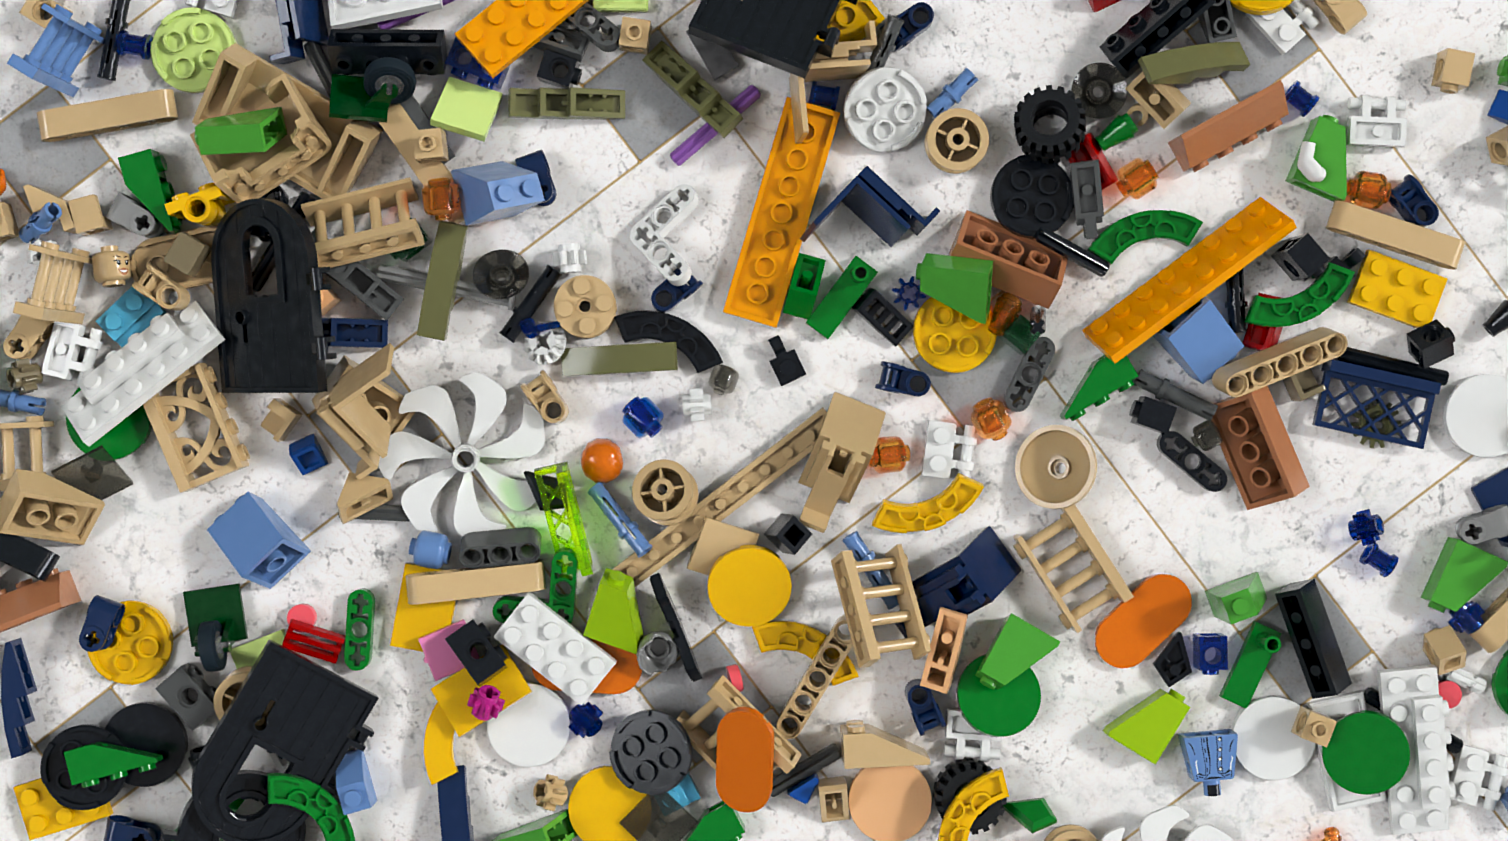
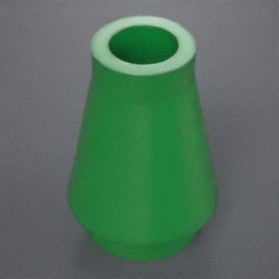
[1095,113,1139,151]

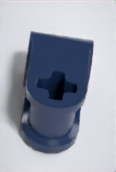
[879,2,934,52]
[515,149,557,207]
[1385,174,1439,227]
[651,268,703,313]
[875,361,931,397]
[79,595,125,652]
[905,679,946,736]
[104,815,162,841]

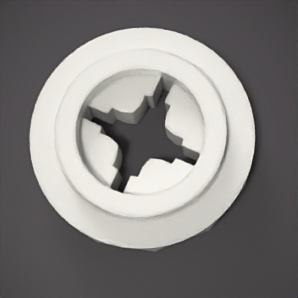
[524,320,566,365]

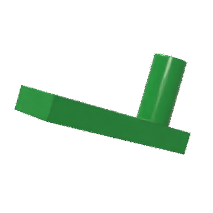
[806,256,878,339]
[1219,621,1282,709]

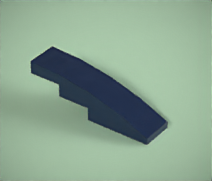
[322,318,388,348]
[1,638,37,759]
[437,765,474,841]

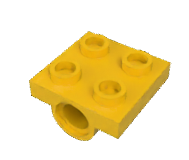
[164,183,235,226]

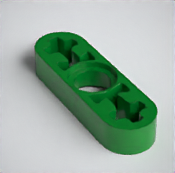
[344,588,375,671]

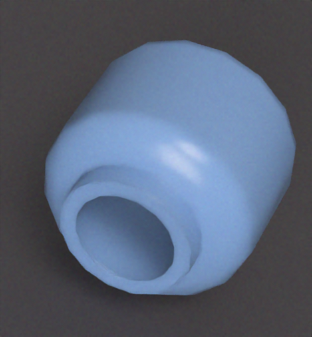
[409,530,452,570]

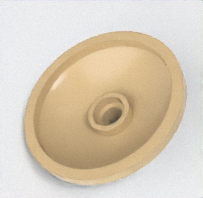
[1015,425,1097,509]

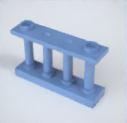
[7,3,105,98]

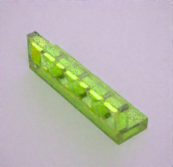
[534,461,593,576]

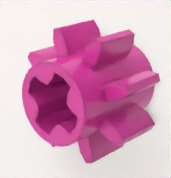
[467,685,505,721]

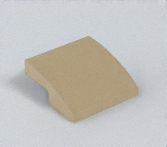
[687,516,760,575]

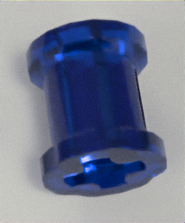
[117,30,153,60]
[1285,80,1320,117]
[808,81,840,111]
[1359,542,1399,577]

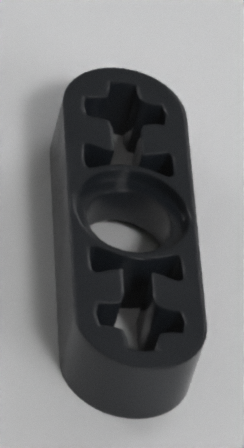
[1157,431,1227,492]

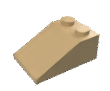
[312,355,415,435]
[0,469,105,545]
[840,720,930,769]

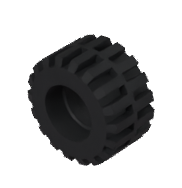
[1014,85,1086,164]
[933,758,1007,835]

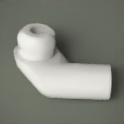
[1297,141,1326,182]

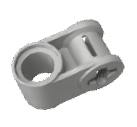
[105,192,165,238]
[1455,504,1508,544]

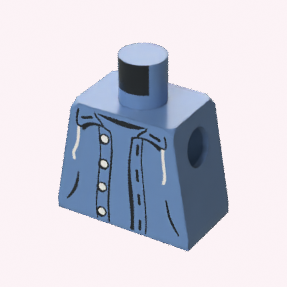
[1178,729,1238,796]

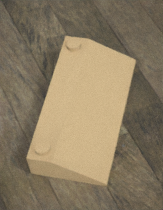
[192,43,383,199]

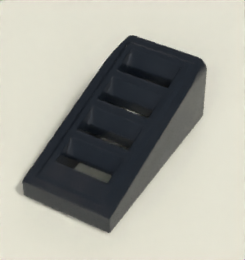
[852,288,914,347]

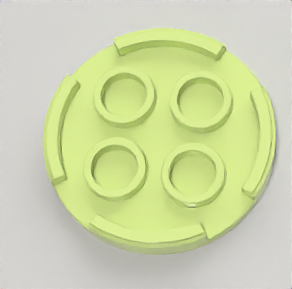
[150,8,236,93]

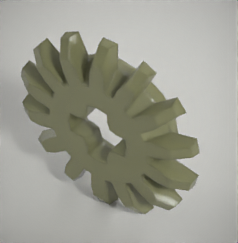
[1351,399,1401,448]

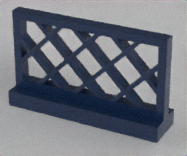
[1312,360,1441,449]

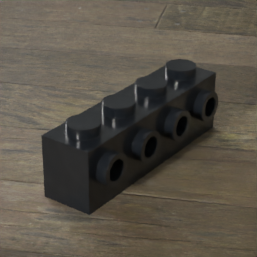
[1099,0,1216,79]
[327,29,448,76]
[1275,579,1352,699]

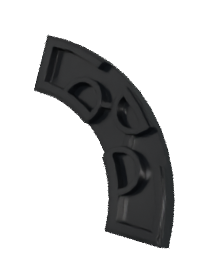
[614,311,723,373]
[650,573,702,682]

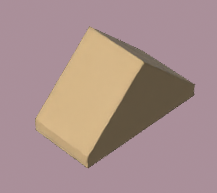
[337,472,393,524]
[818,776,849,823]

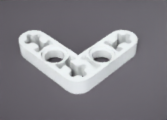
[630,184,699,286]

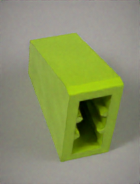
[583,568,643,654]
[1102,688,1190,765]

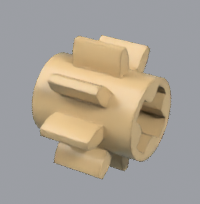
[533,774,568,811]

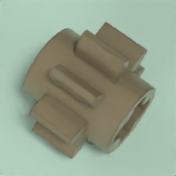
[6,358,43,395]

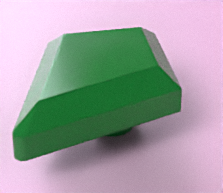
[1003,798,1057,834]

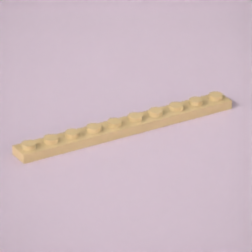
[612,407,827,587]

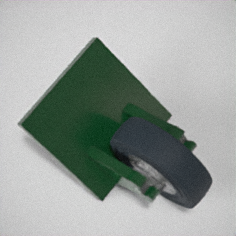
[329,57,416,123]
[183,583,248,672]

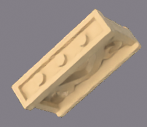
[143,363,250,493]

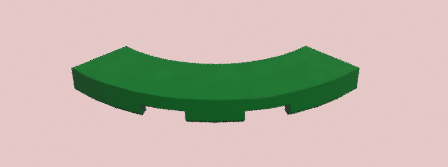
[1087,210,1203,265]
[1245,262,1355,327]
[267,773,355,841]

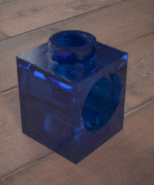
[1193,633,1228,675]

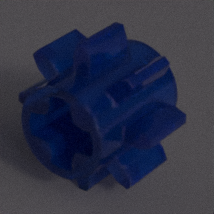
[891,276,926,311]
[1348,509,1384,546]
[1447,601,1485,634]
[568,702,603,738]

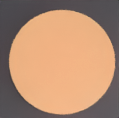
[848,766,932,841]

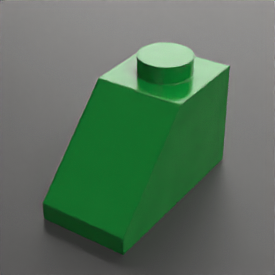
[783,253,826,320]

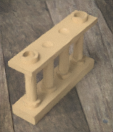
[301,177,425,268]
[13,241,92,324]
[0,416,57,491]
[1013,504,1134,633]
[831,544,931,668]
[676,675,802,774]

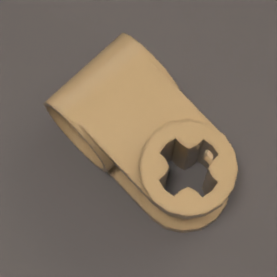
[1314,0,1367,35]
[132,262,190,311]
[3,315,54,360]
[520,370,569,424]

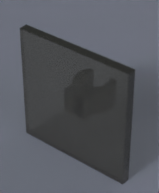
[51,445,133,500]
[620,792,698,841]

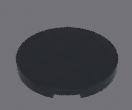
[990,154,1074,238]
[105,702,188,787]
[609,710,692,795]
[40,724,129,810]

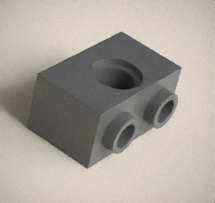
[155,663,217,731]

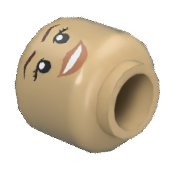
[92,245,132,287]

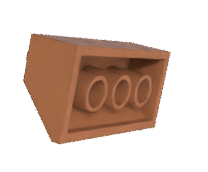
[1168,80,1289,172]
[948,210,1068,309]
[1210,386,1310,510]
[0,568,81,633]

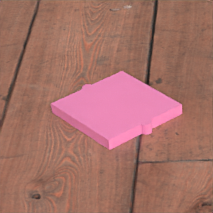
[418,619,479,681]

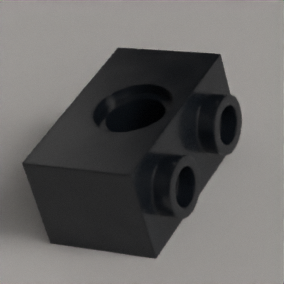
[1271,233,1330,281]
[445,619,508,687]

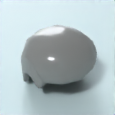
[636,631,679,675]

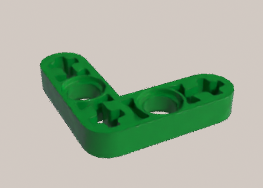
[492,547,579,624]

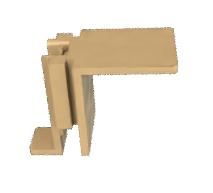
[789,20,877,144]
[316,343,394,480]
[798,392,886,533]

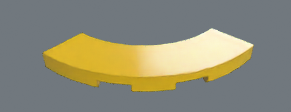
[872,473,984,533]
[752,621,859,686]
[424,702,459,785]
[938,767,1009,841]

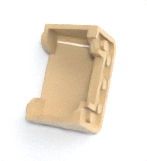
[190,73,332,203]

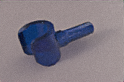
[520,318,561,339]

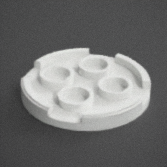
[843,67,927,152]
[1443,374,1508,458]
[487,683,571,767]
[1231,696,1316,780]

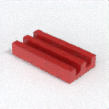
[282,619,345,664]

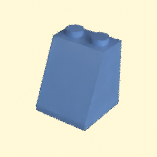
[451,161,545,226]
[1153,297,1244,384]
[207,492,311,589]

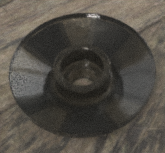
[1071,63,1128,119]
[473,249,529,299]

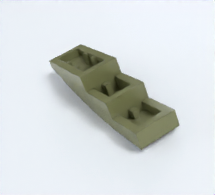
[642,40,743,138]
[1138,42,1251,84]
[508,87,625,119]
[417,220,468,341]
[561,342,678,376]

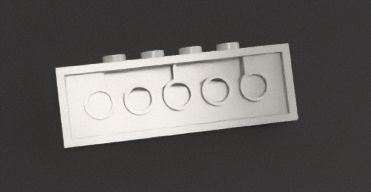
[61,300,225,447]
[1377,664,1456,835]

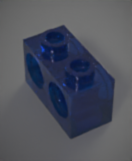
[445,37,511,90]

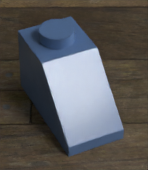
[335,749,378,815]

